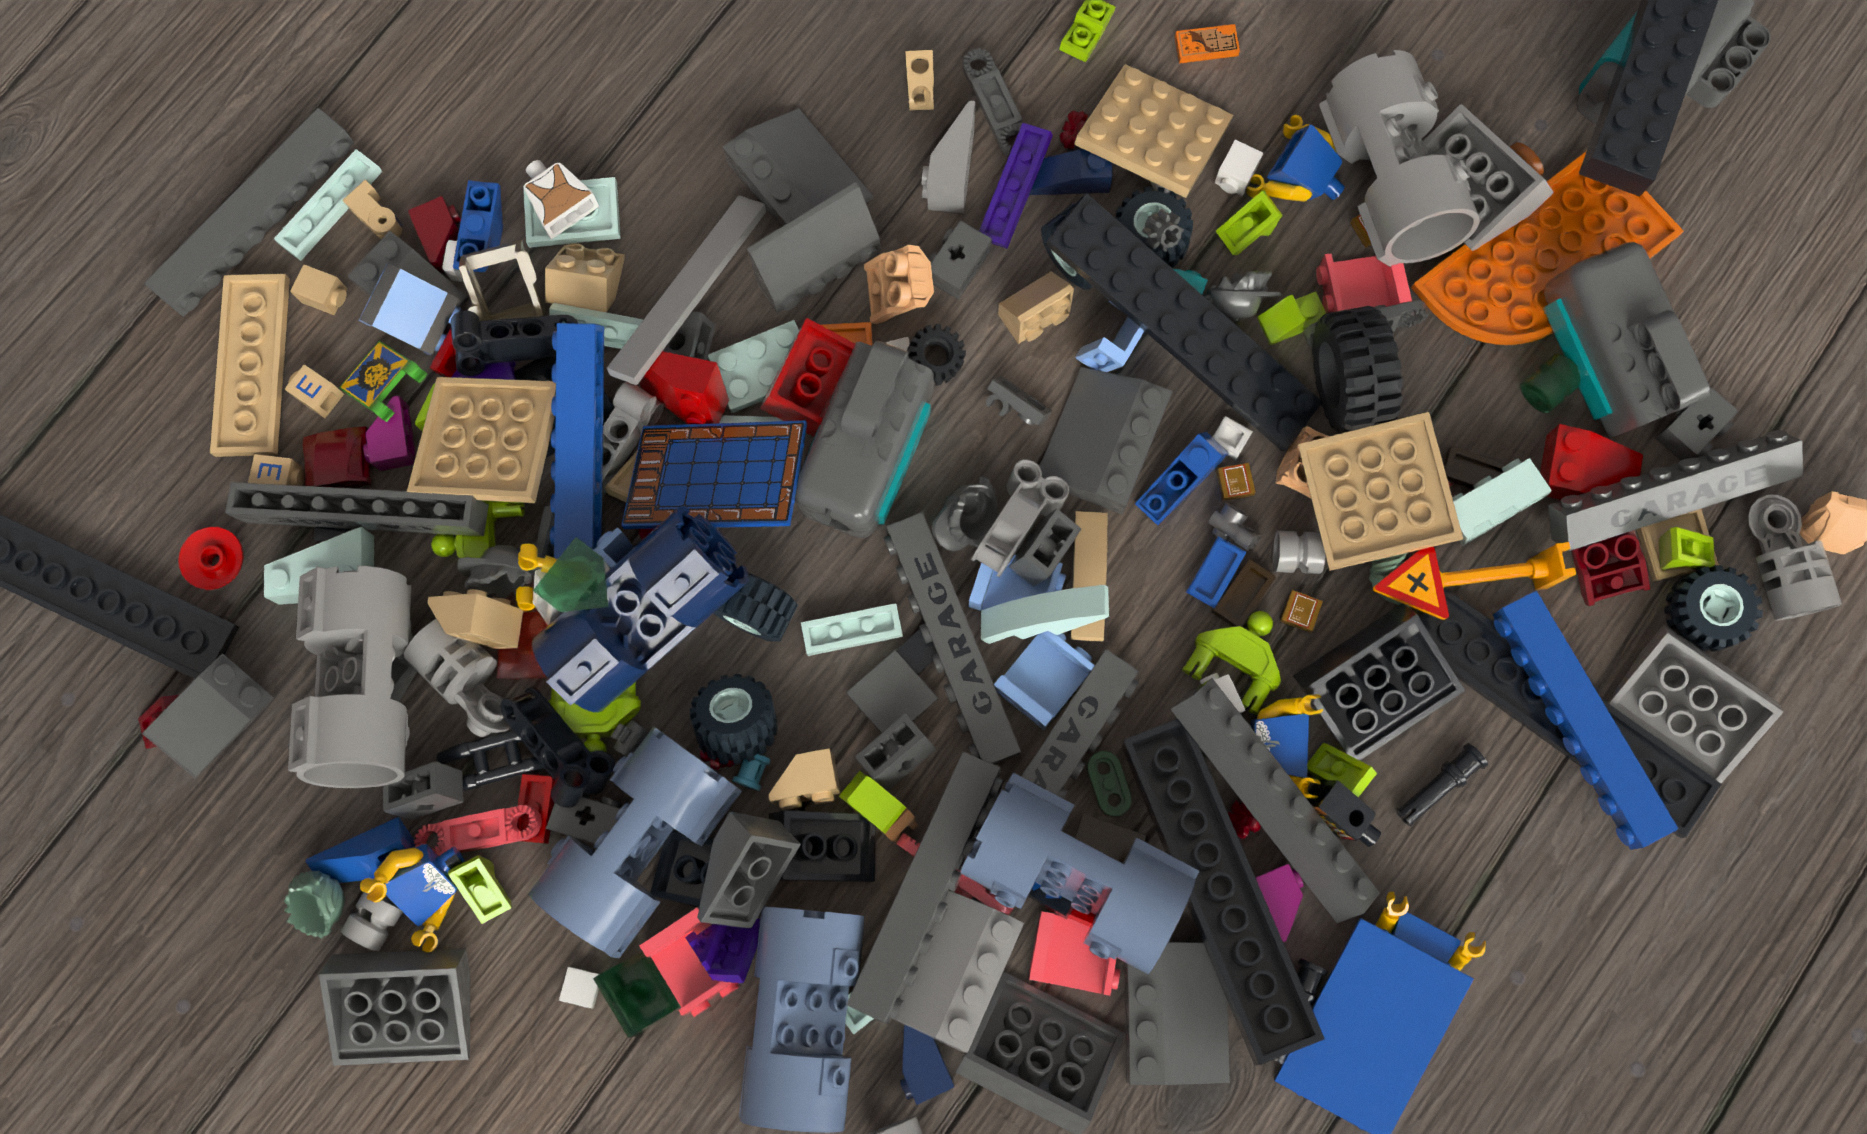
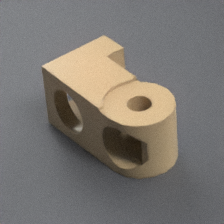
[905,50,934,111]
[343,180,403,239]

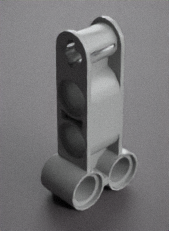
[602,382,664,498]
[971,459,1069,577]

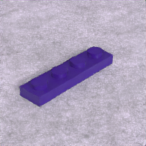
[979,123,1053,249]

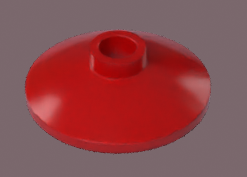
[178,527,244,590]

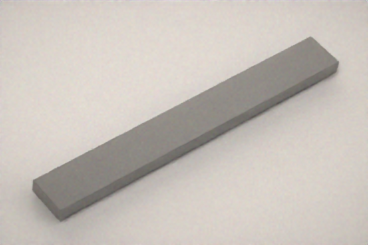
[607,196,766,385]

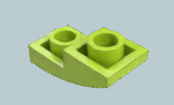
[1059,0,1116,62]

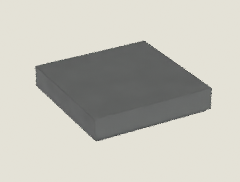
[846,650,938,733]

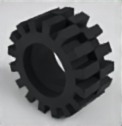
[907,324,966,386]

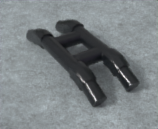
[437,730,545,792]

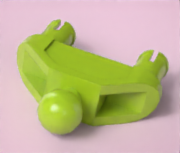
[431,500,525,558]
[1182,611,1281,715]
[548,682,641,752]

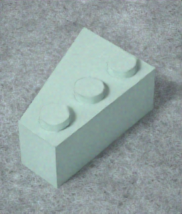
[1452,458,1552,546]
[264,527,374,605]

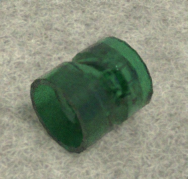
[1520,354,1581,413]

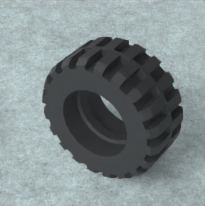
[1312,306,1403,434]

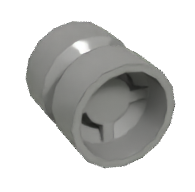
[1273,530,1326,574]
[340,892,403,951]

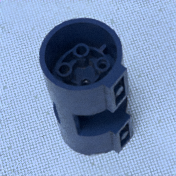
[532,506,749,712]

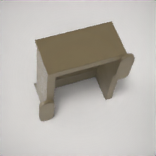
[459,240,546,321]

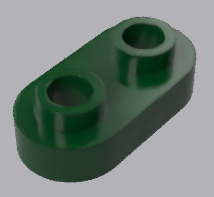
[1087,751,1132,817]

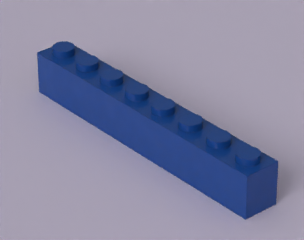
[550,323,604,566]
[1492,591,1678,850]

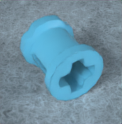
[732,754,771,791]

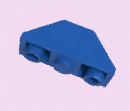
[453,180,503,272]

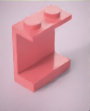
[1316,254,1412,313]
[639,908,740,1017]
[1028,911,1120,996]

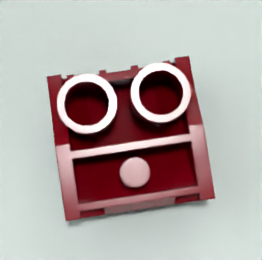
[303,426,371,488]
[1571,530,1650,606]

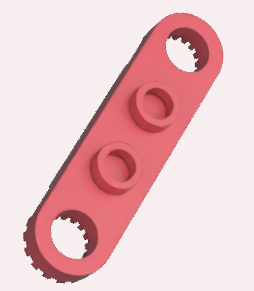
[414,805,542,856]
[896,833,1014,916]

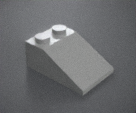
[922,101,975,214]

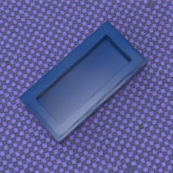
[1186,536,1246,608]

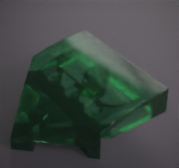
[533,537,609,612]

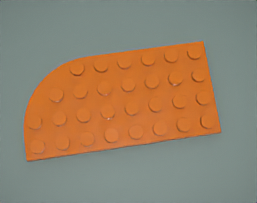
[1411,152,1684,345]

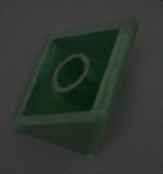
[593,951,681,1038]

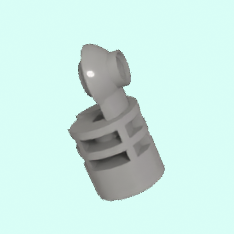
[1748,495,1842,621]
[404,618,515,737]

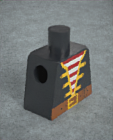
[1306,780,1381,847]

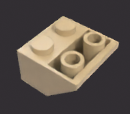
[545,243,624,312]
[998,272,1074,344]
[428,589,523,649]
[769,748,841,811]

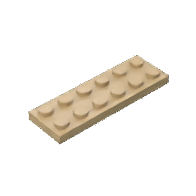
[210,274,290,457]

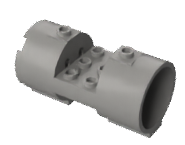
[1319,50,1480,267]
[288,566,413,788]

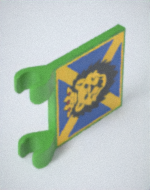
[339,341,428,422]

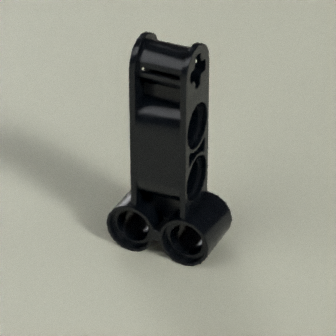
[451,311,578,376]
[500,687,615,808]

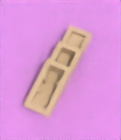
[1071,511,1108,641]

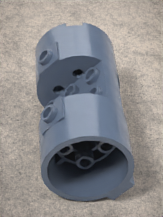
[528,726,742,958]
[961,773,1199,974]
[739,907,865,1133]

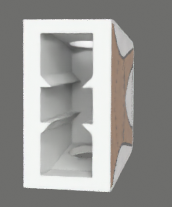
[523,160,599,240]

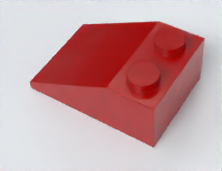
[760,318,855,437]
[639,351,729,424]
[1540,424,1643,500]

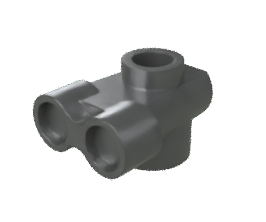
[1208,503,1262,550]

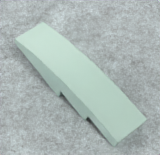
[981,585,1109,644]

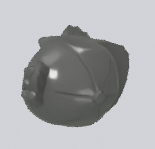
[1204,271,1282,321]
[932,476,999,551]
[457,545,540,599]

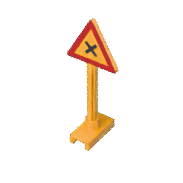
[1373,542,1576,620]

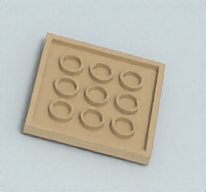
[1074,64,1234,198]
[407,377,556,503]
[1298,412,1463,571]

